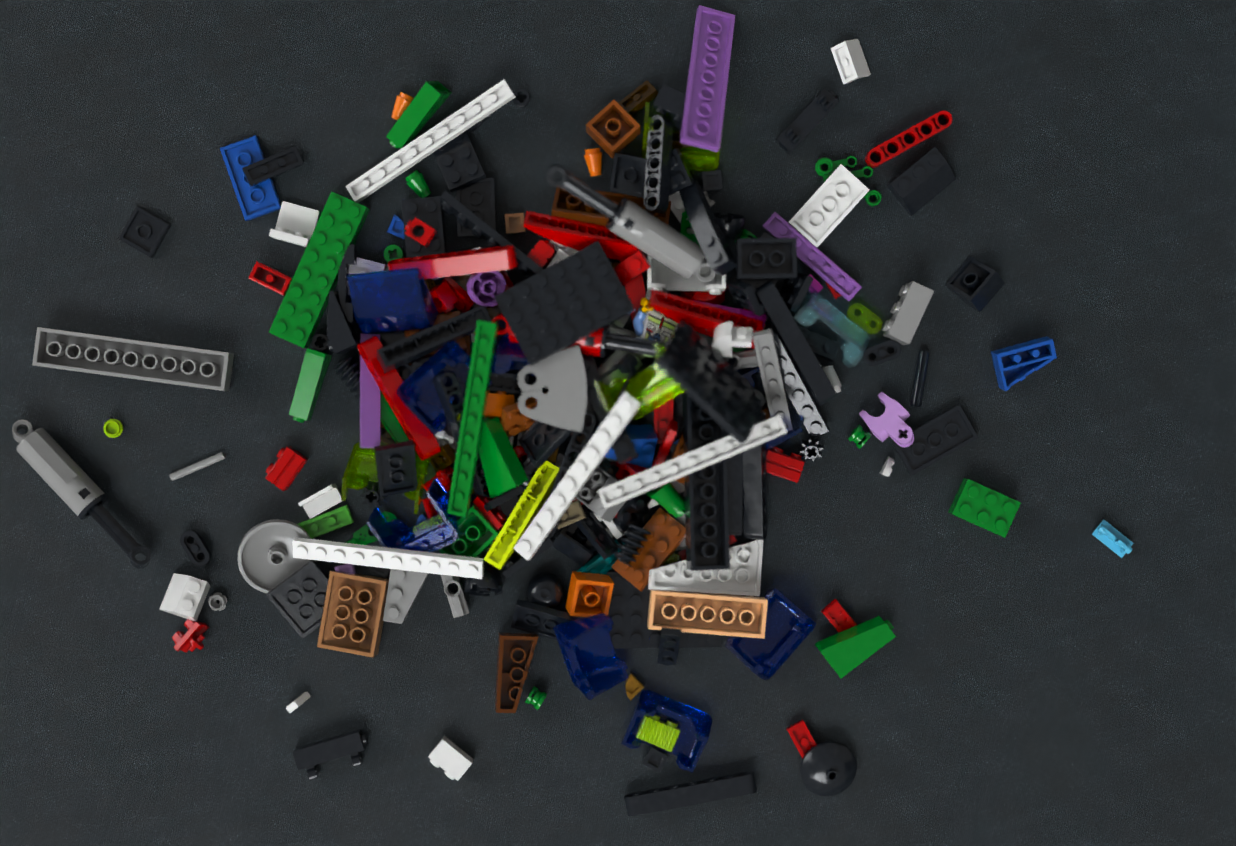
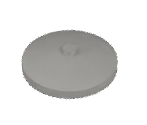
[238,519,316,594]

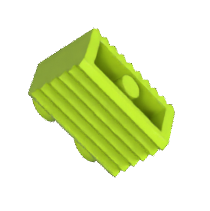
[636,713,681,752]

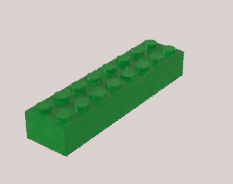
[268,191,370,349]

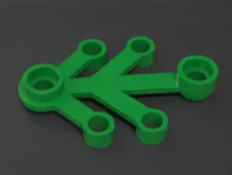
[815,156,881,206]

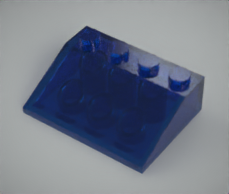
[347,268,438,334]

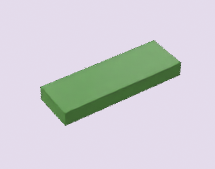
[297,505,354,539]

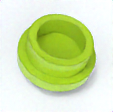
[103,419,123,438]

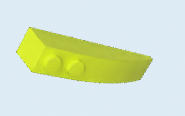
[483,460,560,570]

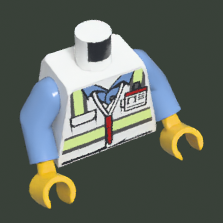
[633,298,678,358]

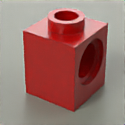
[405,217,437,248]
[423,281,459,315]

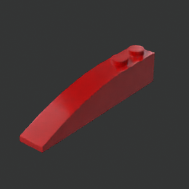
[523,211,639,261]
[649,289,763,349]

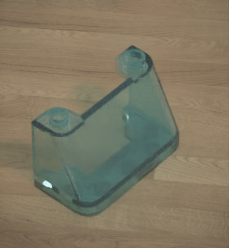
[793,294,870,368]

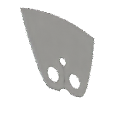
[518,345,587,432]

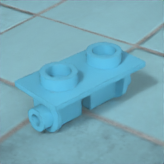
[1092,519,1134,558]

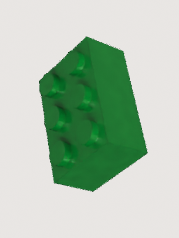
[948,478,1021,538]
[434,505,501,558]

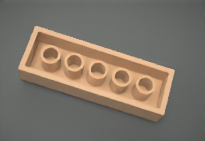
[647,590,768,639]

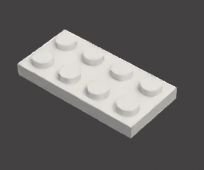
[789,164,869,247]

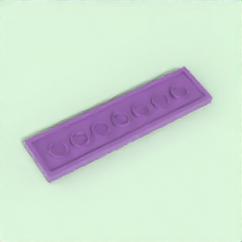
[680,5,735,152]

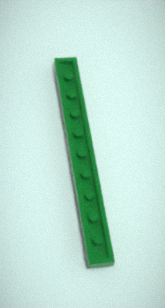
[447,320,499,517]

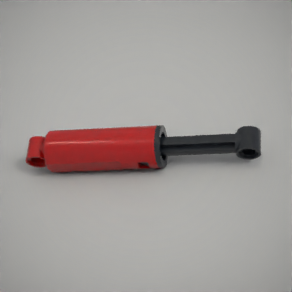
[492,313,667,358]

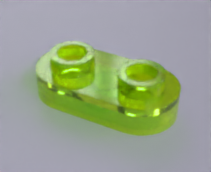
[847,303,882,334]

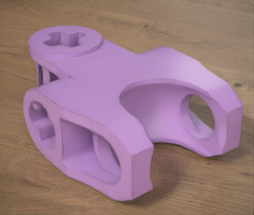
[859,392,914,448]

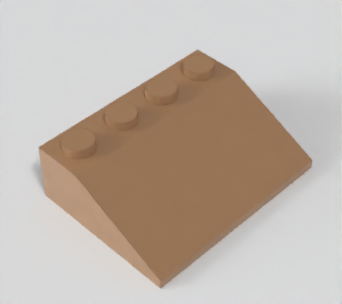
[317,571,389,657]

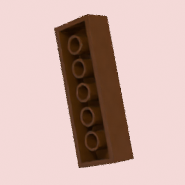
[551,187,671,226]

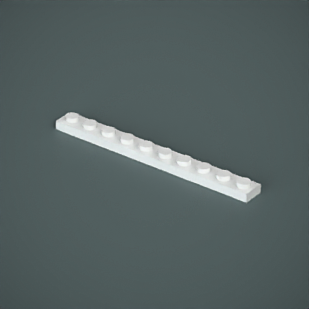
[346,80,516,203]
[513,392,642,561]
[597,415,788,509]
[292,537,484,579]

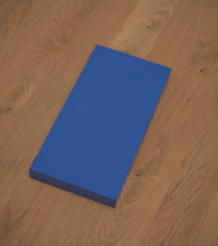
[220,135,281,221]

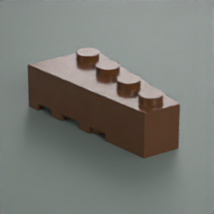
[495,633,539,713]

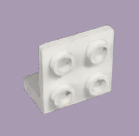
[269,201,320,247]

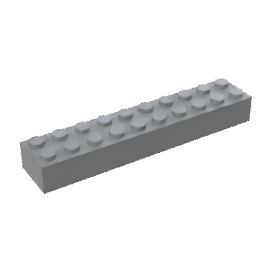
[32,327,234,391]

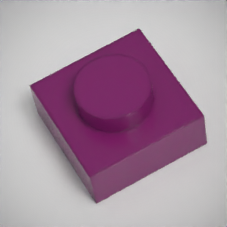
[808,274,824,294]

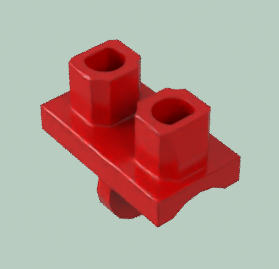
[423,466,454,501]
[172,619,209,653]

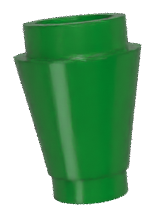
[405,170,431,198]

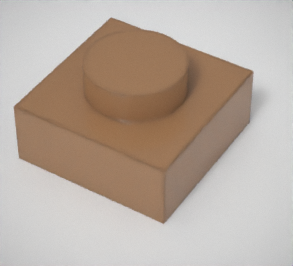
[505,213,526,234]

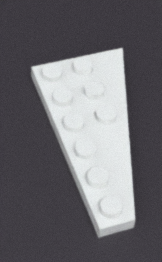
[648,540,763,596]

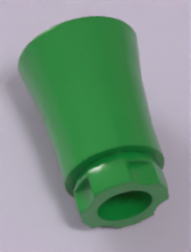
[646,482,685,518]

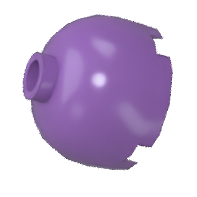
[467,271,506,307]

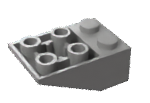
[576,465,627,523]

